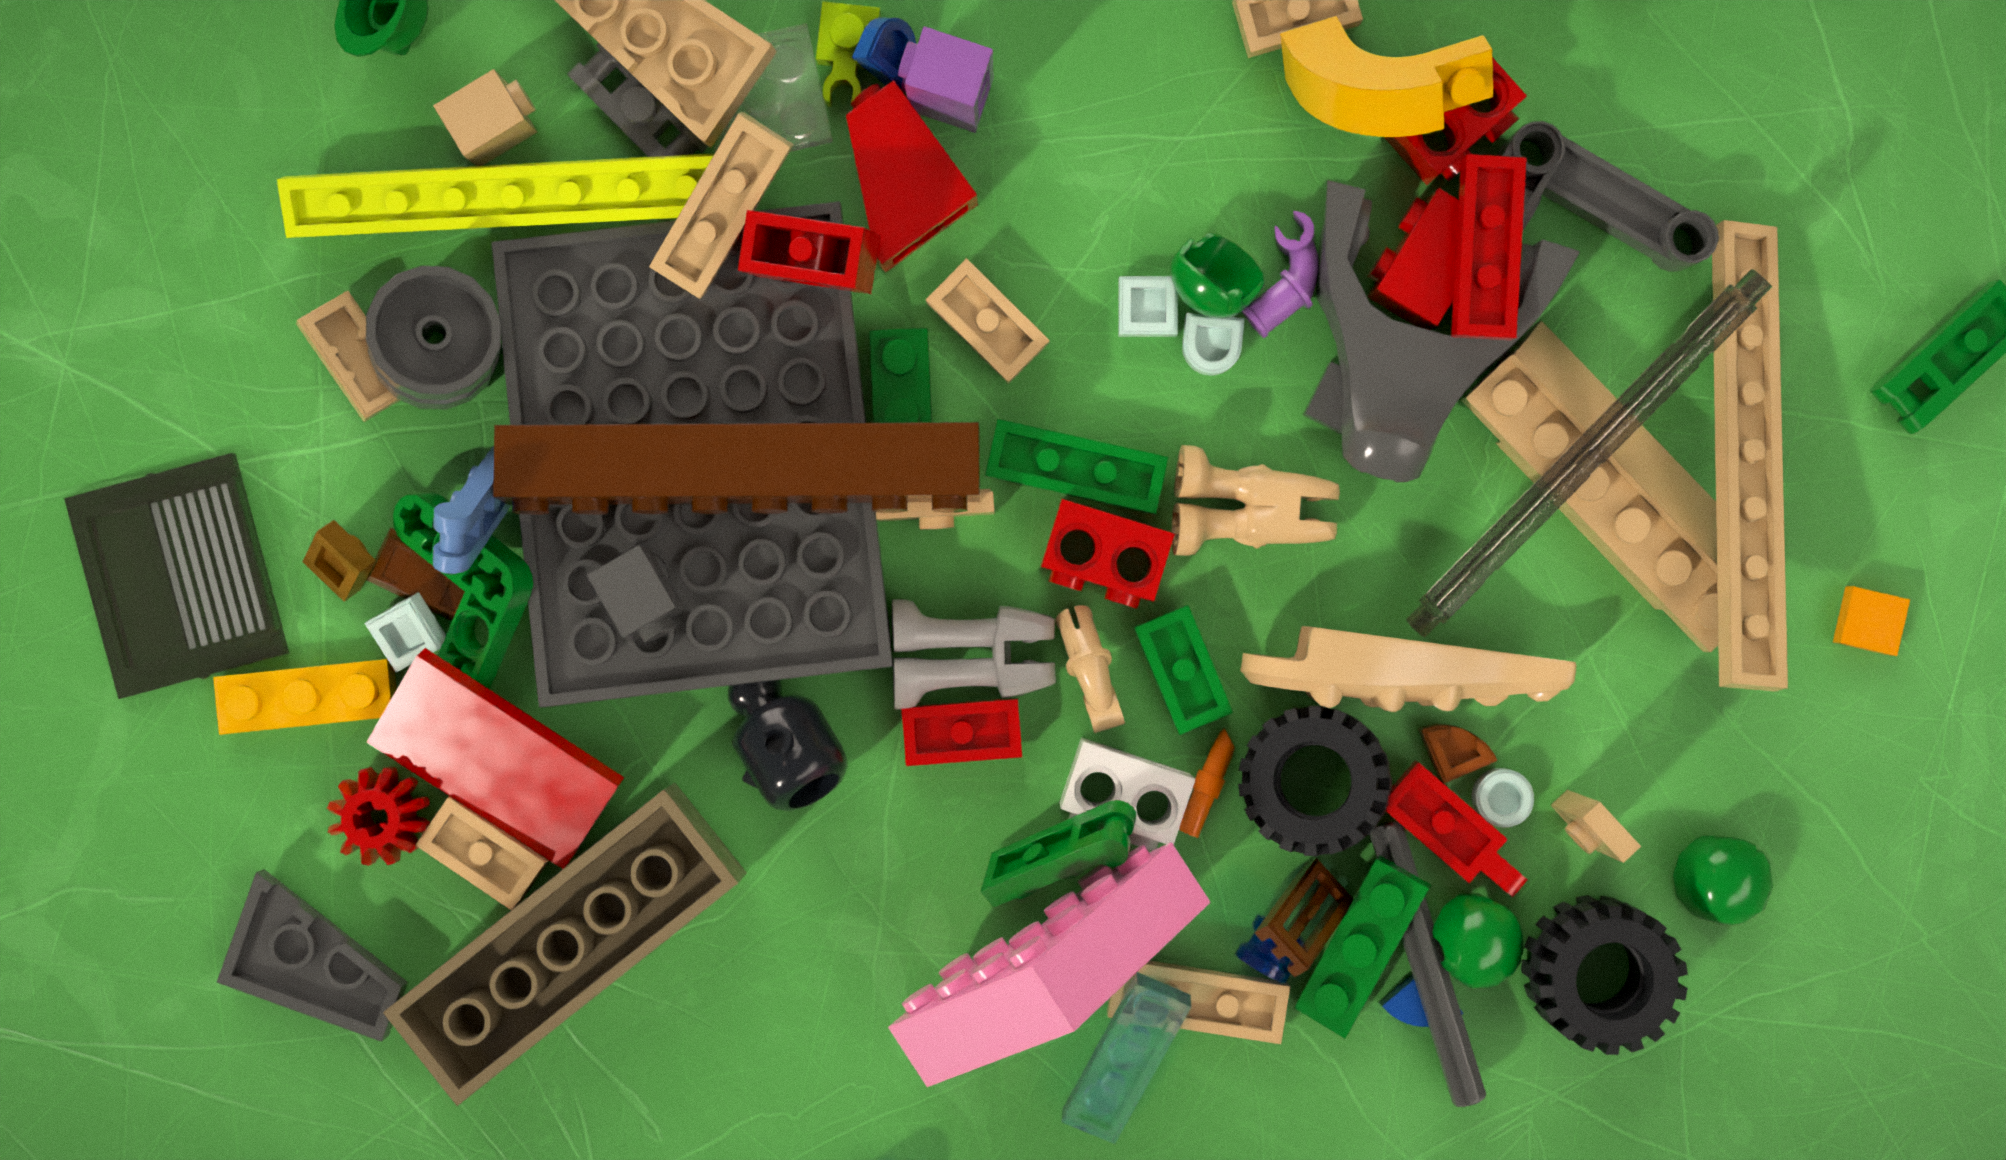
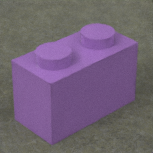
[898,26,994,133]

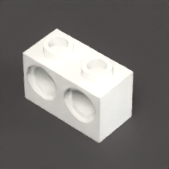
[1059,737,1195,850]

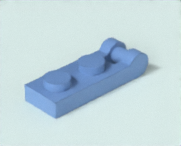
[433,446,511,574]

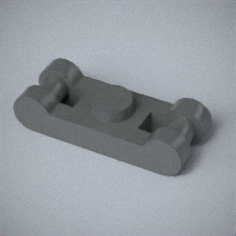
[567,43,708,157]

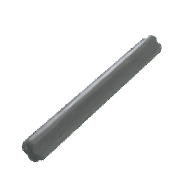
[1369,821,1486,1107]

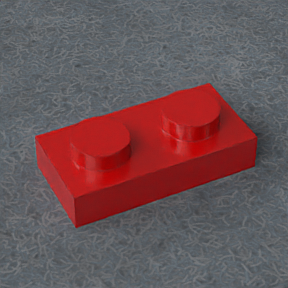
[901,698,1022,766]

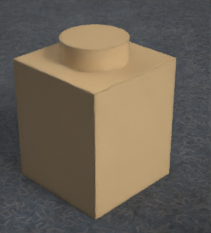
[433,69,537,166]

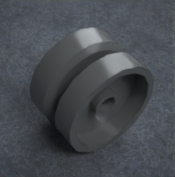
[366,265,501,410]

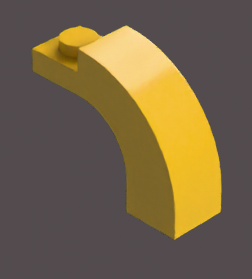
[1280,16,1493,137]

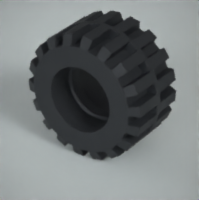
[1238,706,1392,856]
[1521,895,1688,1055]

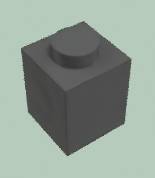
[587,545,685,644]

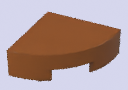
[1418,724,1497,783]

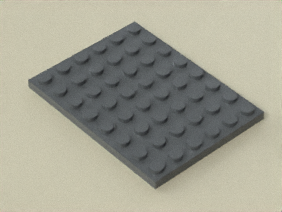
[492,201,894,707]

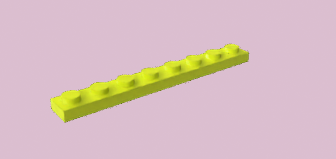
[277,153,715,238]

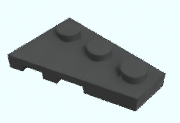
[217,869,408,1042]

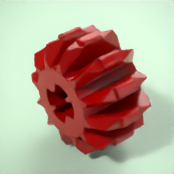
[327,766,430,866]

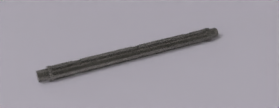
[1406,269,1772,637]

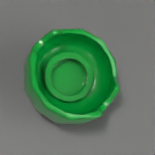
[1170,233,1264,318]
[1673,835,1773,925]
[1432,893,1524,988]

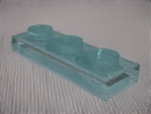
[1062,972,1191,1144]

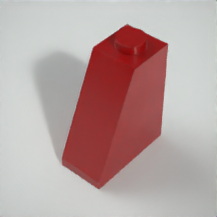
[846,80,978,273]

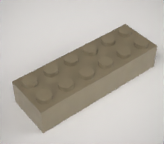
[383,783,747,1106]

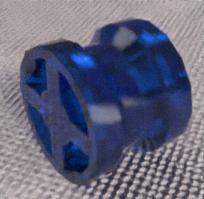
[1235,913,1306,984]

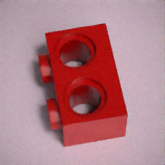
[1384,57,1527,186]
[1040,499,1175,609]

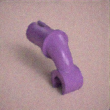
[1242,211,1319,338]

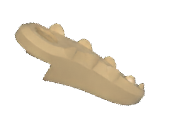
[1241,626,1577,712]

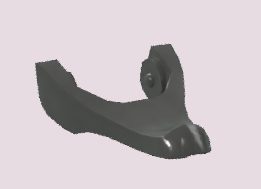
[1316,180,1580,482]

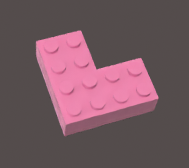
[888,842,1211,1087]

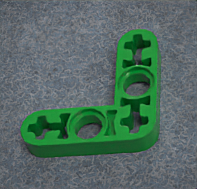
[393,492,533,689]

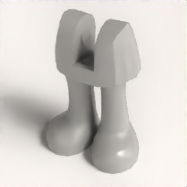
[892,599,1056,710]

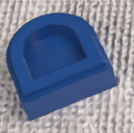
[852,17,916,89]

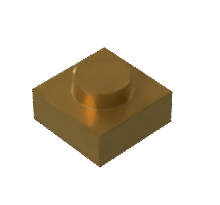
[302,520,376,602]

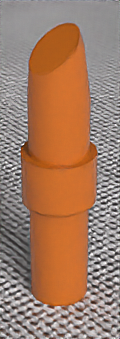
[1179,728,1235,838]

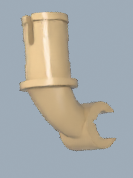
[1055,605,1125,734]

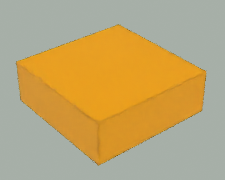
[1833,586,1910,656]

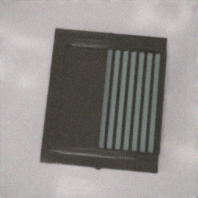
[64,453,290,699]

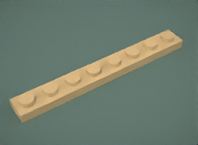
[1712,220,1788,692]

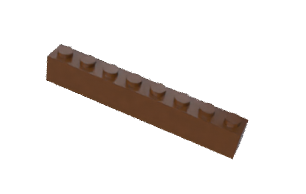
[493,422,980,515]

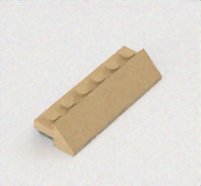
[1461,321,1718,652]

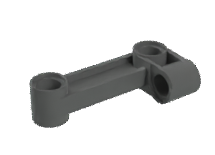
[1497,121,1719,272]

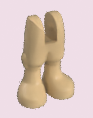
[1172,445,1340,556]

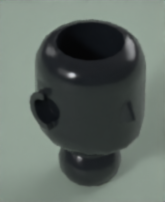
[727,680,848,811]

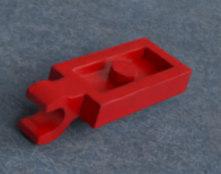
[1386,760,1528,897]

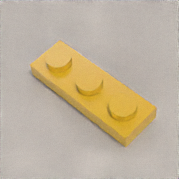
[213,659,397,735]

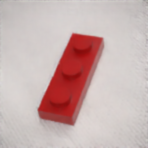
[1451,154,1527,341]

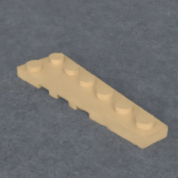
[554,0,777,148]

